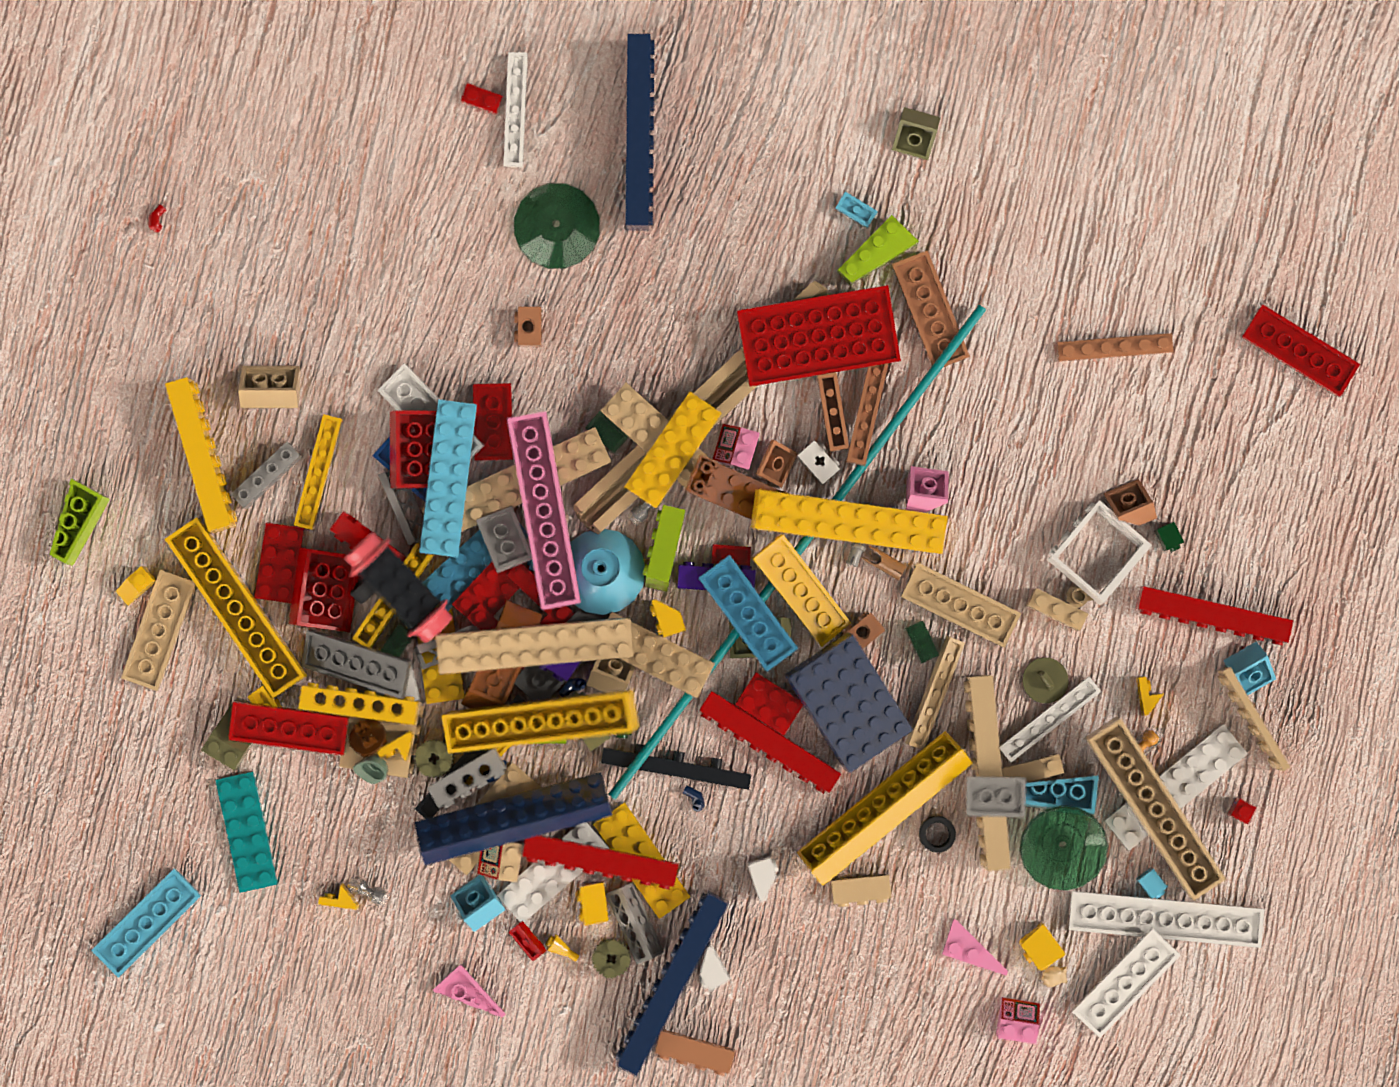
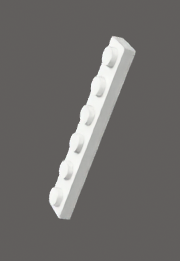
[503,52,528,168]
[1000,676,1101,763]

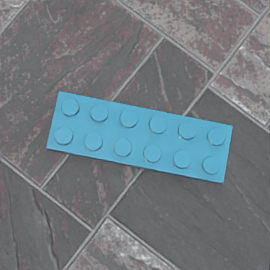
[91,868,202,978]

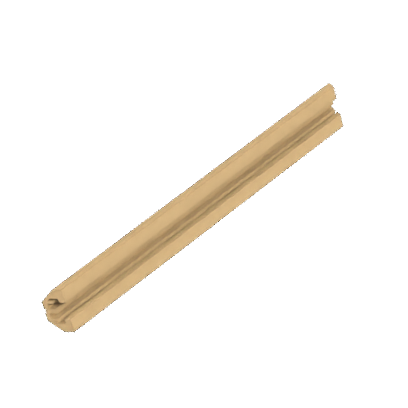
[573,281,832,534]

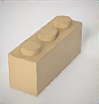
[1026,588,1088,631]
[831,874,892,907]

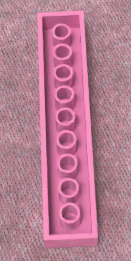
[507,412,581,610]

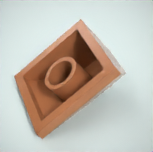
[1103,479,1157,526]

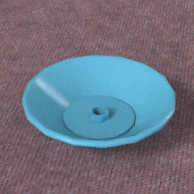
[570,529,645,615]

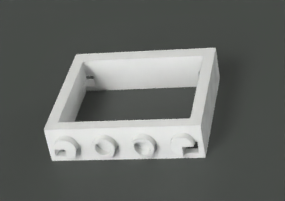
[1048,500,1152,605]

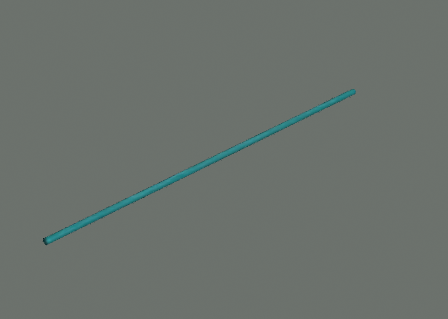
[608,305,986,800]

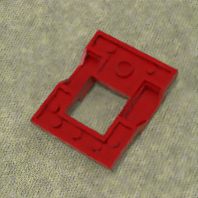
[452,561,575,670]

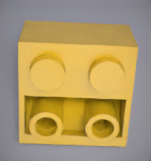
[649,600,686,638]
[577,881,609,926]

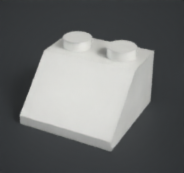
[748,855,778,902]
[699,942,730,991]

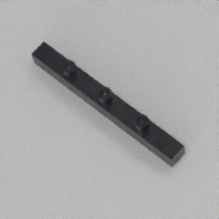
[601,744,752,790]

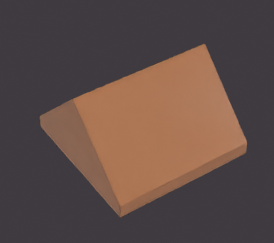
[755,439,798,488]

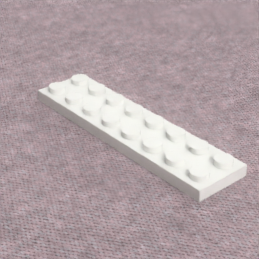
[1104,724,1248,851]

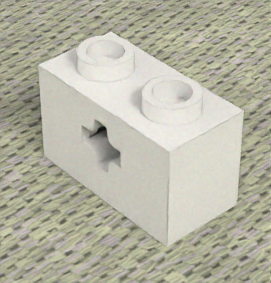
[797,440,840,485]

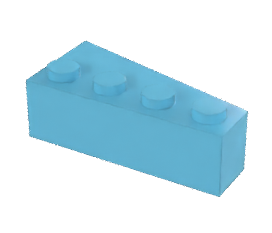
[1025,775,1099,815]

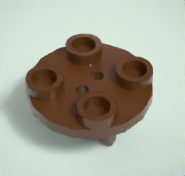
[349,719,387,757]

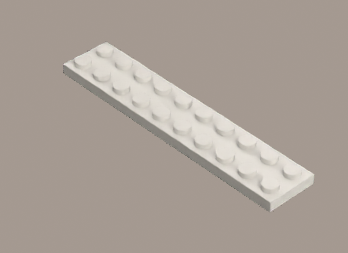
[1068,891,1265,948]

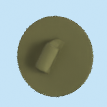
[1023,658,1068,704]

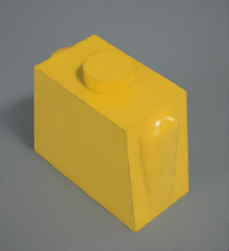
[1019,922,1066,971]

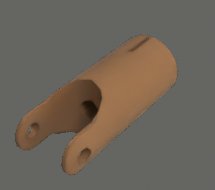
[862,546,907,580]

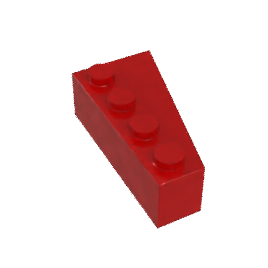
[329,511,407,562]

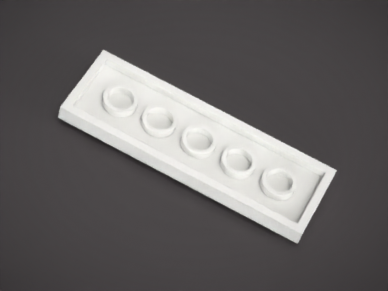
[378,363,485,460]
[497,822,609,922]
[1071,927,1180,1038]

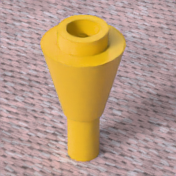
[545,934,580,962]

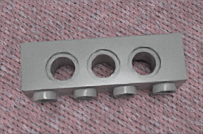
[231,442,303,509]
[427,748,507,809]

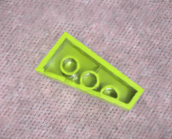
[837,215,919,285]
[49,479,110,566]
[643,505,685,592]

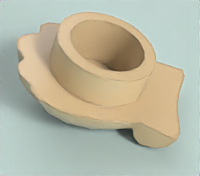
[1066,586,1093,608]
[1041,966,1067,987]

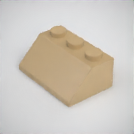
[238,366,300,408]

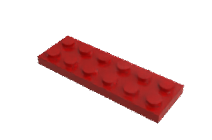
[1242,304,1360,397]
[229,701,349,756]

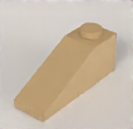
[1002,753,1064,783]

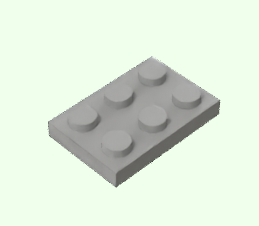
[476,506,533,573]
[966,776,1026,817]

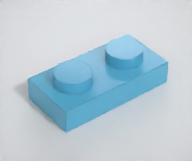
[835,192,878,229]

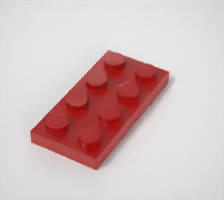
[473,383,513,461]
[254,522,305,604]

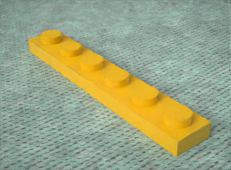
[294,414,343,530]

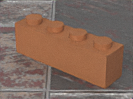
[817,372,849,453]
[655,1029,735,1076]

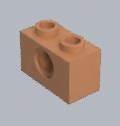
[514,307,542,347]
[842,612,885,649]

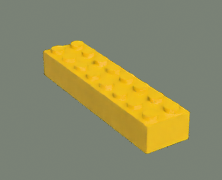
[165,377,238,533]

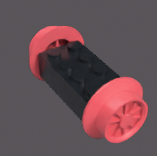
[344,532,453,643]

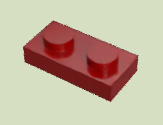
[460,83,503,115]
[712,544,751,566]
[509,921,547,961]

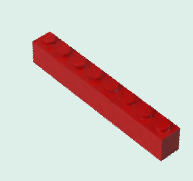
[1136,586,1294,646]
[699,691,842,794]
[522,835,679,890]

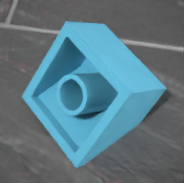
[1223,641,1276,696]
[450,875,506,932]

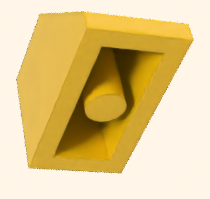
[116,566,156,606]

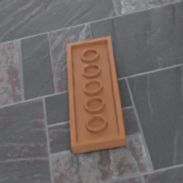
[892,250,970,368]

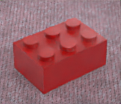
[735,672,803,736]

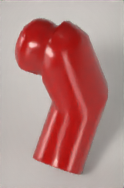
[148,204,167,233]

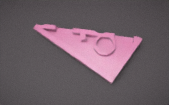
[942,919,1008,976]
[433,964,506,1017]

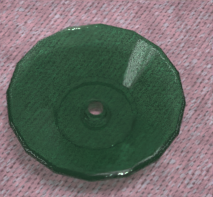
[514,183,600,269]
[1019,805,1108,891]

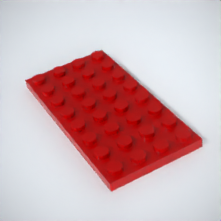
[737,285,901,387]

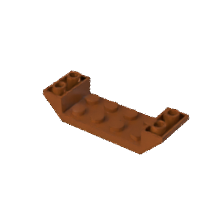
[685,454,790,534]
[461,600,542,708]

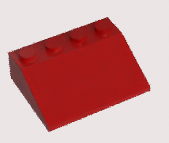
[390,410,436,488]
[288,548,358,632]

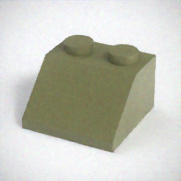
[892,107,941,160]

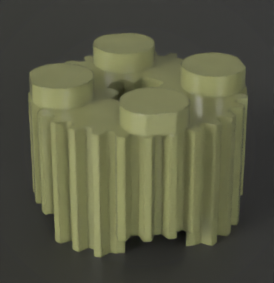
[414,739,455,778]
[592,938,631,979]

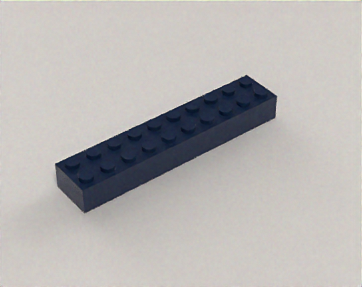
[626,34,655,231]
[414,772,613,866]
[615,890,729,1077]

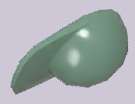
[353,755,388,784]

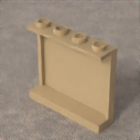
[339,691,425,778]

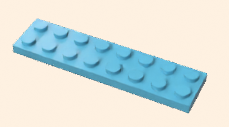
[419,399,477,558]

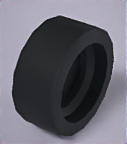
[350,579,374,604]
[919,816,956,853]

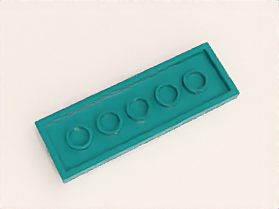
[215,771,278,893]

